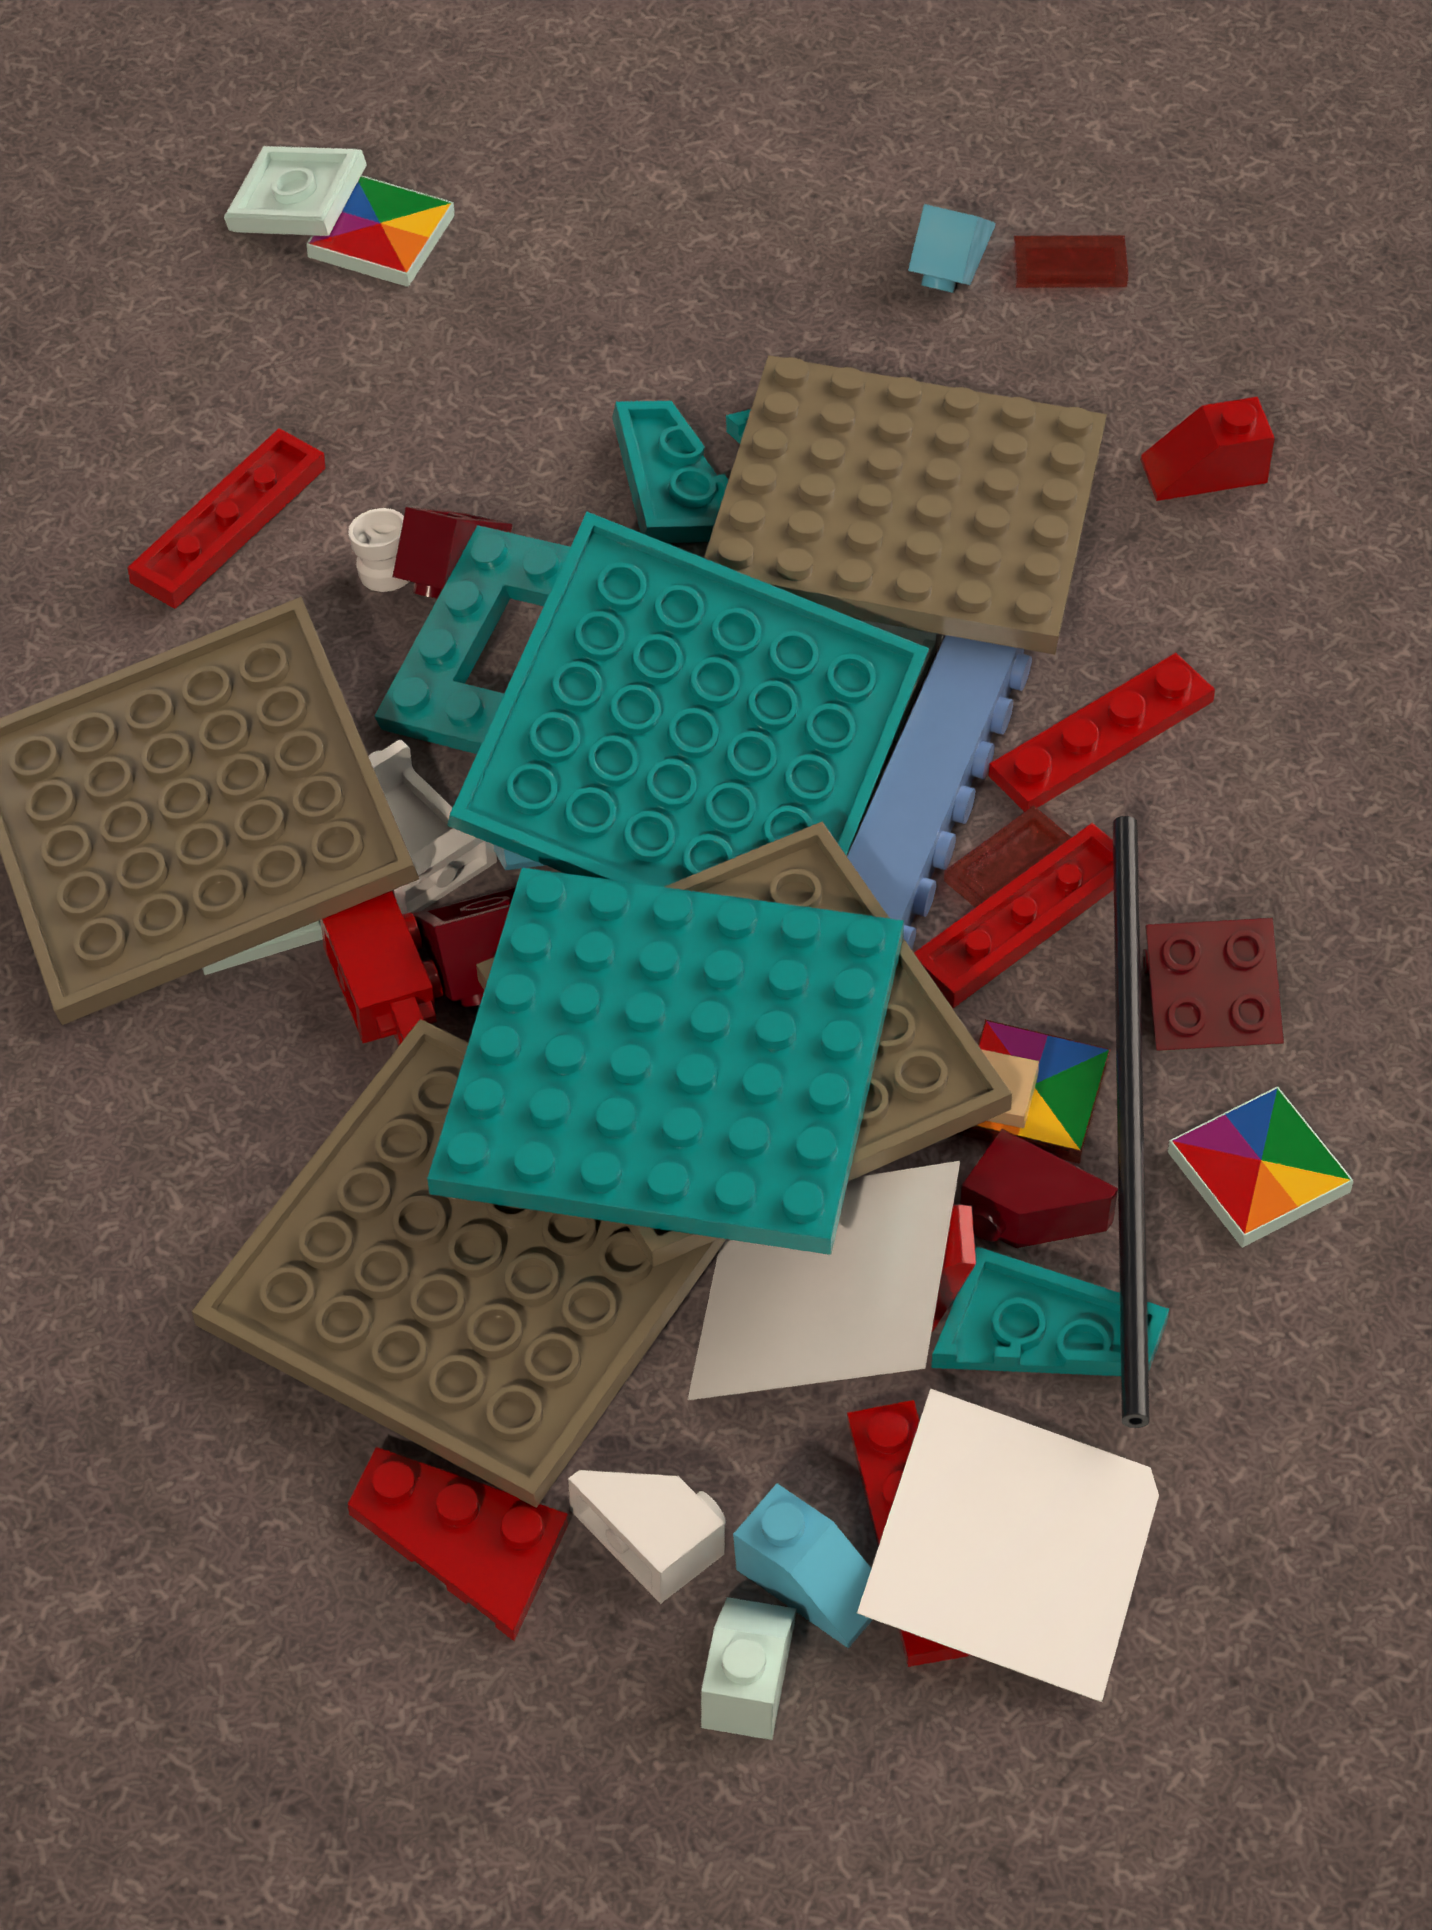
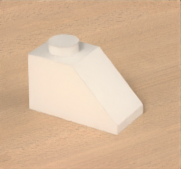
[568,1470,726,1604]

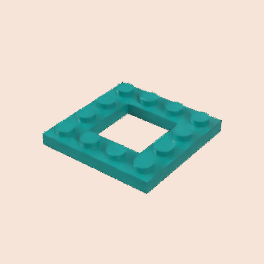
[374,525,570,754]

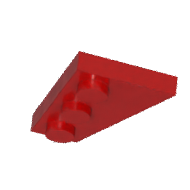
[348,1447,569,1641]

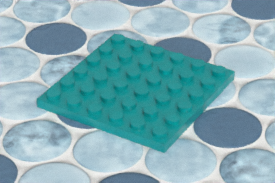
[447,512,929,887]
[427,867,904,1255]

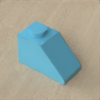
[908,204,995,293]
[733,1483,873,1648]

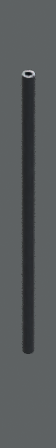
[1112,816,1150,1428]

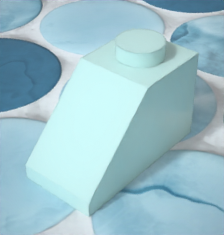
[701,1597,797,1740]

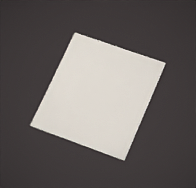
[688,1161,960,1400]
[857,1389,1159,1702]

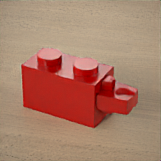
[320,891,443,1046]

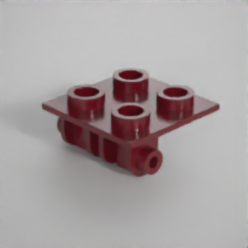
[1142,918,1284,1051]

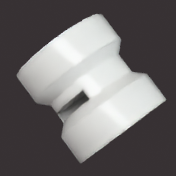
[348,508,410,592]

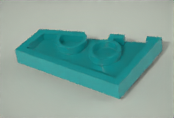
[612,401,729,543]
[931,1246,1169,1376]

